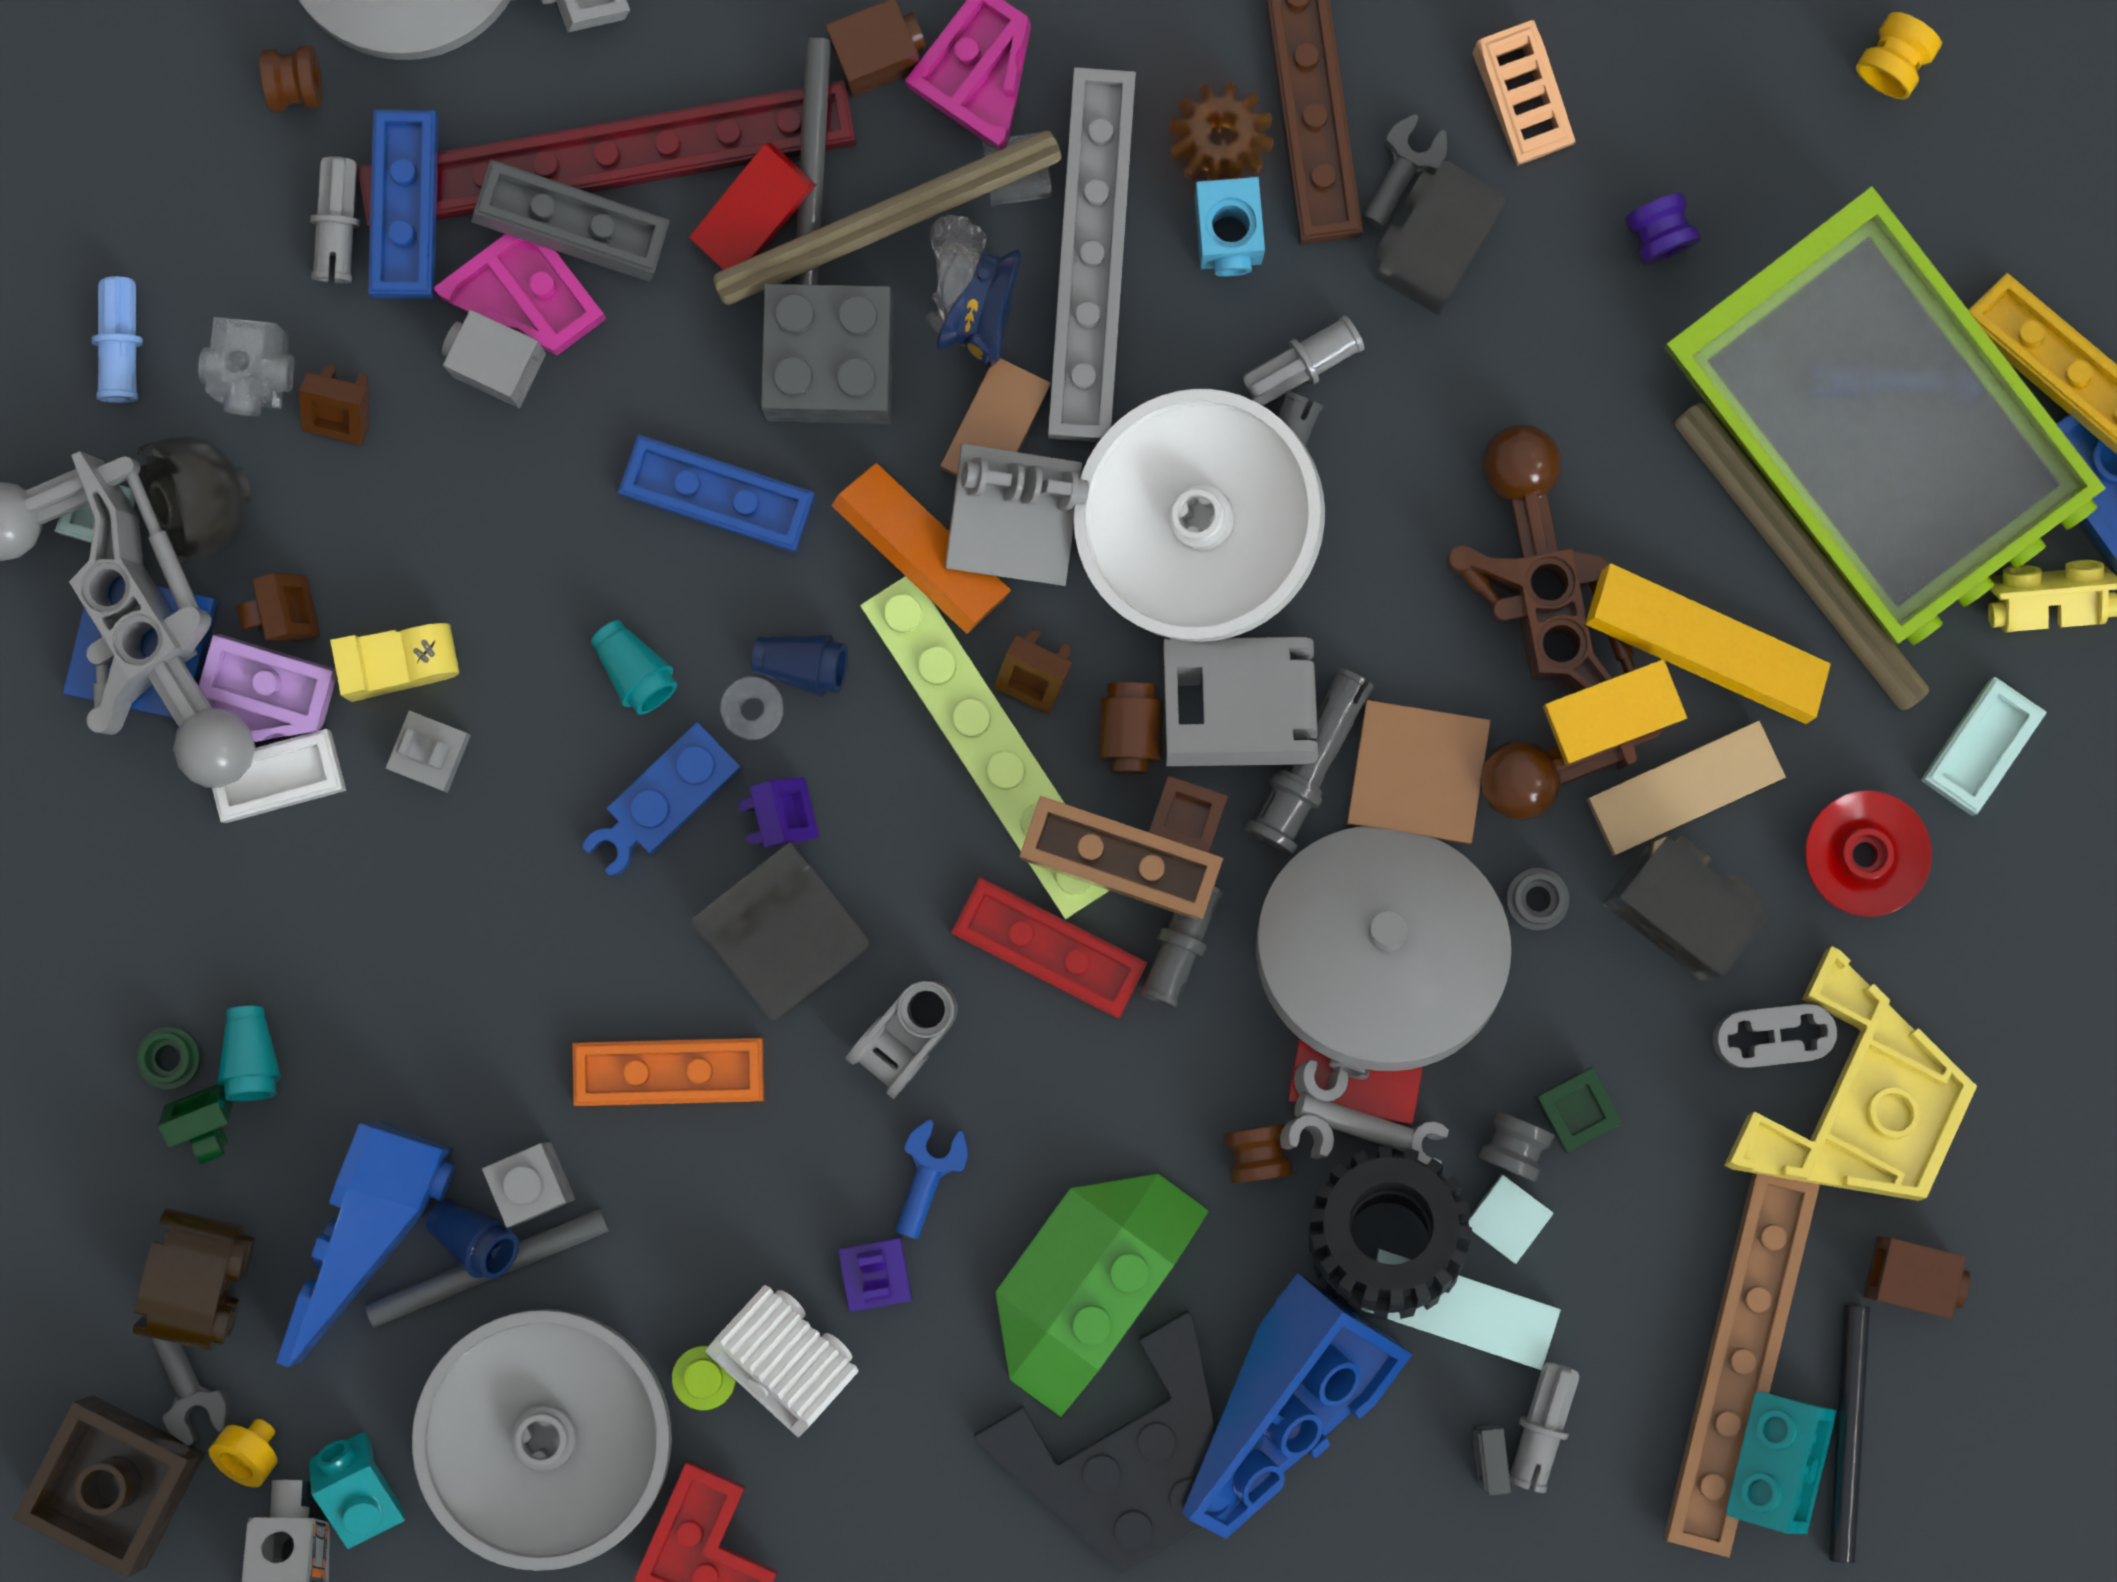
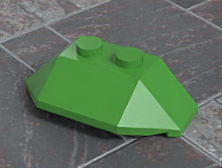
[996,1173,1209,1417]

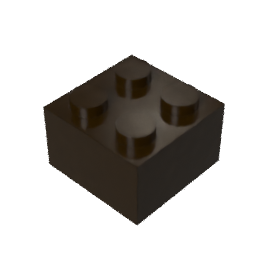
[13,1395,206,1578]

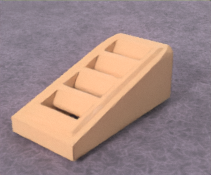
[1472,20,1576,166]

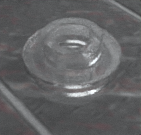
[720,677,784,740]

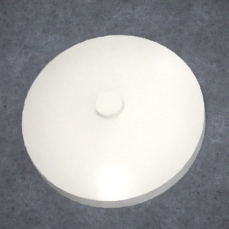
[1074,389,1325,642]

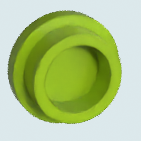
[672,1346,736,1410]

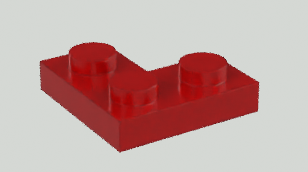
[633,1460,778,1582]

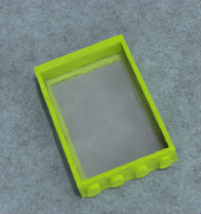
[1663,186,2106,646]

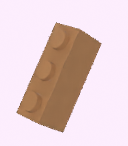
[1019,796,1223,922]

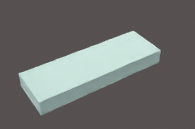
[1361,1249,1561,1370]

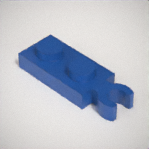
[582,722,742,877]

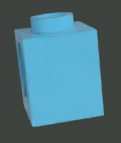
[1194,177,1265,277]

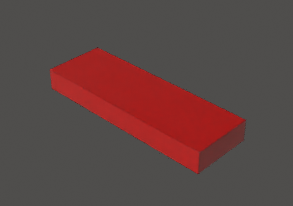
[951,877,1147,1019]

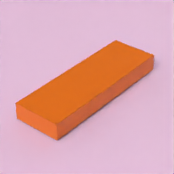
[831,463,1011,634]
[572,1038,765,1106]

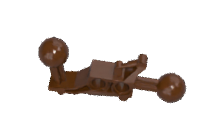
[1446,425,1662,821]

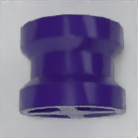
[1624,192,1702,265]

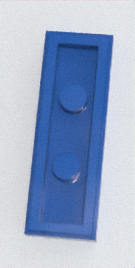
[368,110,439,299]
[618,434,816,554]

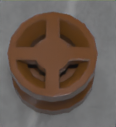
[260,45,323,113]
[1224,1124,1294,1184]

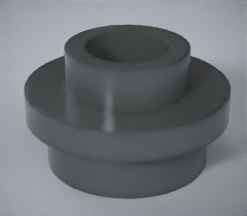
[1506,868,1570,931]

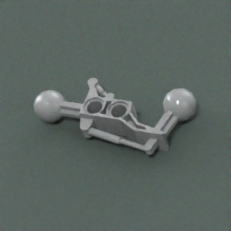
[0,451,255,788]

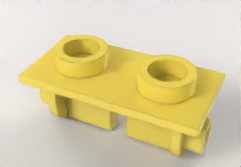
[1988,560,2117,633]

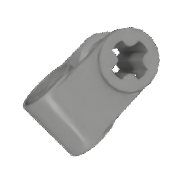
[845,980,958,1099]

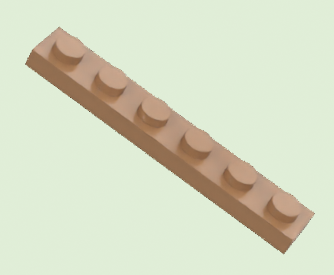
[1663,1173,1820,1558]

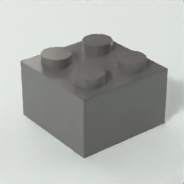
[761,284,894,424]

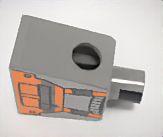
[242,1480,330,1582]

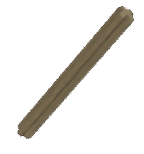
[713,131,1062,305]
[1675,403,1929,710]

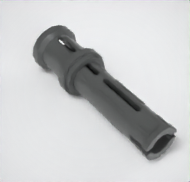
[1244,668,1374,855]

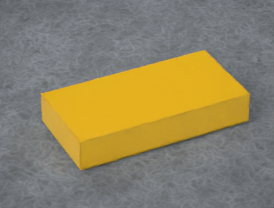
[1543,659,1687,765]

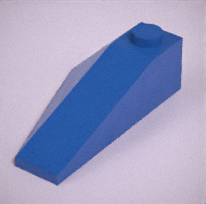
[276,1121,456,1367]
[1182,1273,1413,1539]

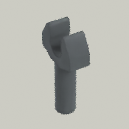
[1362,114,1447,229]
[151,1338,231,1446]

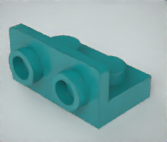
[1726,1391,1837,1534]

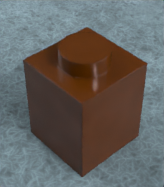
[826,0,926,98]
[1863,1235,1970,1319]

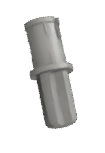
[310,156,360,283]
[1242,315,1365,406]
[1509,1362,1579,1493]

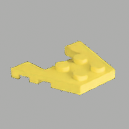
[1724,946,1977,1201]

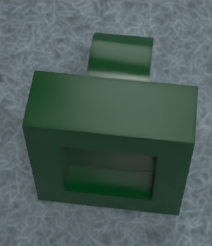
[158,1084,233,1164]

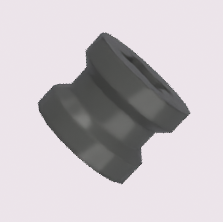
[1477,1111,1555,1182]

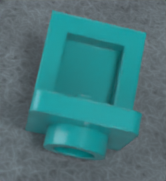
[309,1432,405,1549]

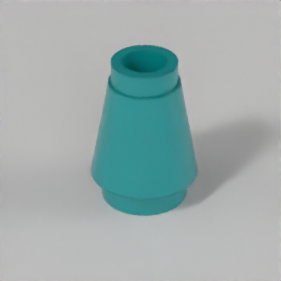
[591,620,677,715]
[217,1005,282,1101]

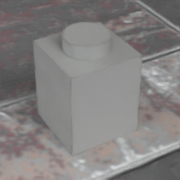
[442,310,547,409]
[482,1142,576,1228]

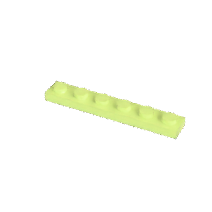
[860,576,1110,920]

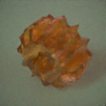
[1169,81,1274,181]

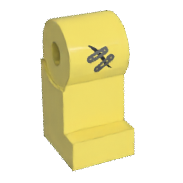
[330,623,459,702]

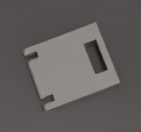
[1163,637,1319,766]

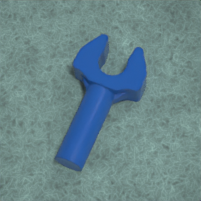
[895,1119,968,1239]

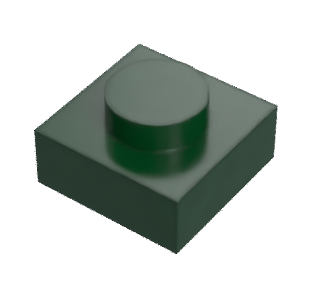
[1535,1067,1624,1153]

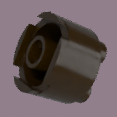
[133,1208,255,1351]

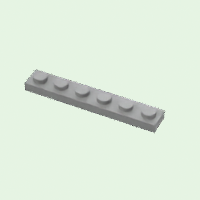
[1048,67,1136,442]

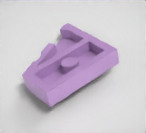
[199,634,337,742]

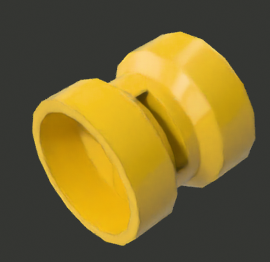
[1856,12,1942,100]

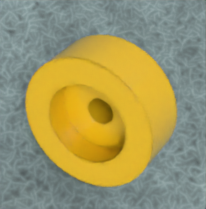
[209,1419,278,1487]

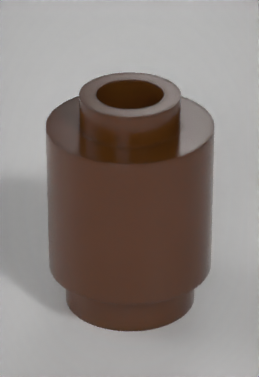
[1099,682,1163,774]

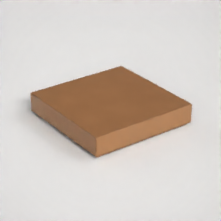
[1346,700,1491,845]

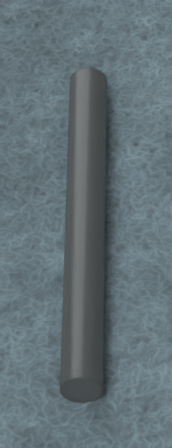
[794,38,831,285]
[365,1208,610,1328]

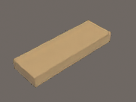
[1586,721,1786,856]

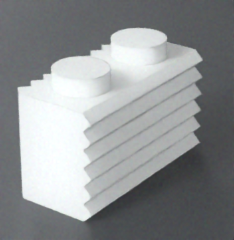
[705,1285,859,1438]

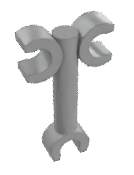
[1280,1060,1449,1165]

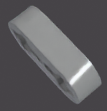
[1712,1004,1837,1068]

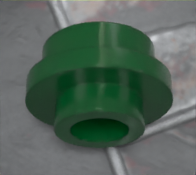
[136,1026,201,1090]

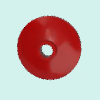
[1804,791,1932,917]

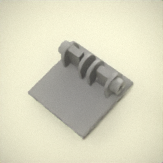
[944,444,1089,586]

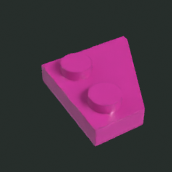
[905,0,1031,151]
[433,234,607,356]

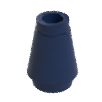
[751,635,848,697]
[426,1200,519,1279]

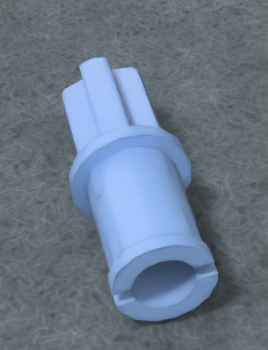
[92,276,143,403]

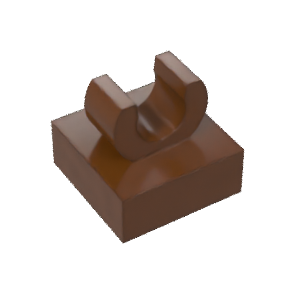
[299,365,369,446]
[236,573,320,642]
[993,629,1073,715]
[1149,776,1228,853]

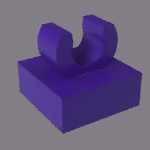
[738,777,820,848]
[838,1237,913,1312]

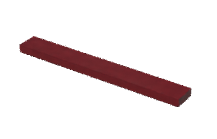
[357,80,856,229]

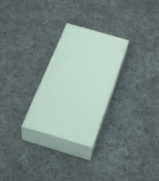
[1920,677,2047,816]

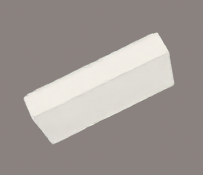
[212,729,346,823]

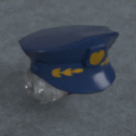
[926,214,1022,368]

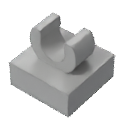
[385,710,471,793]

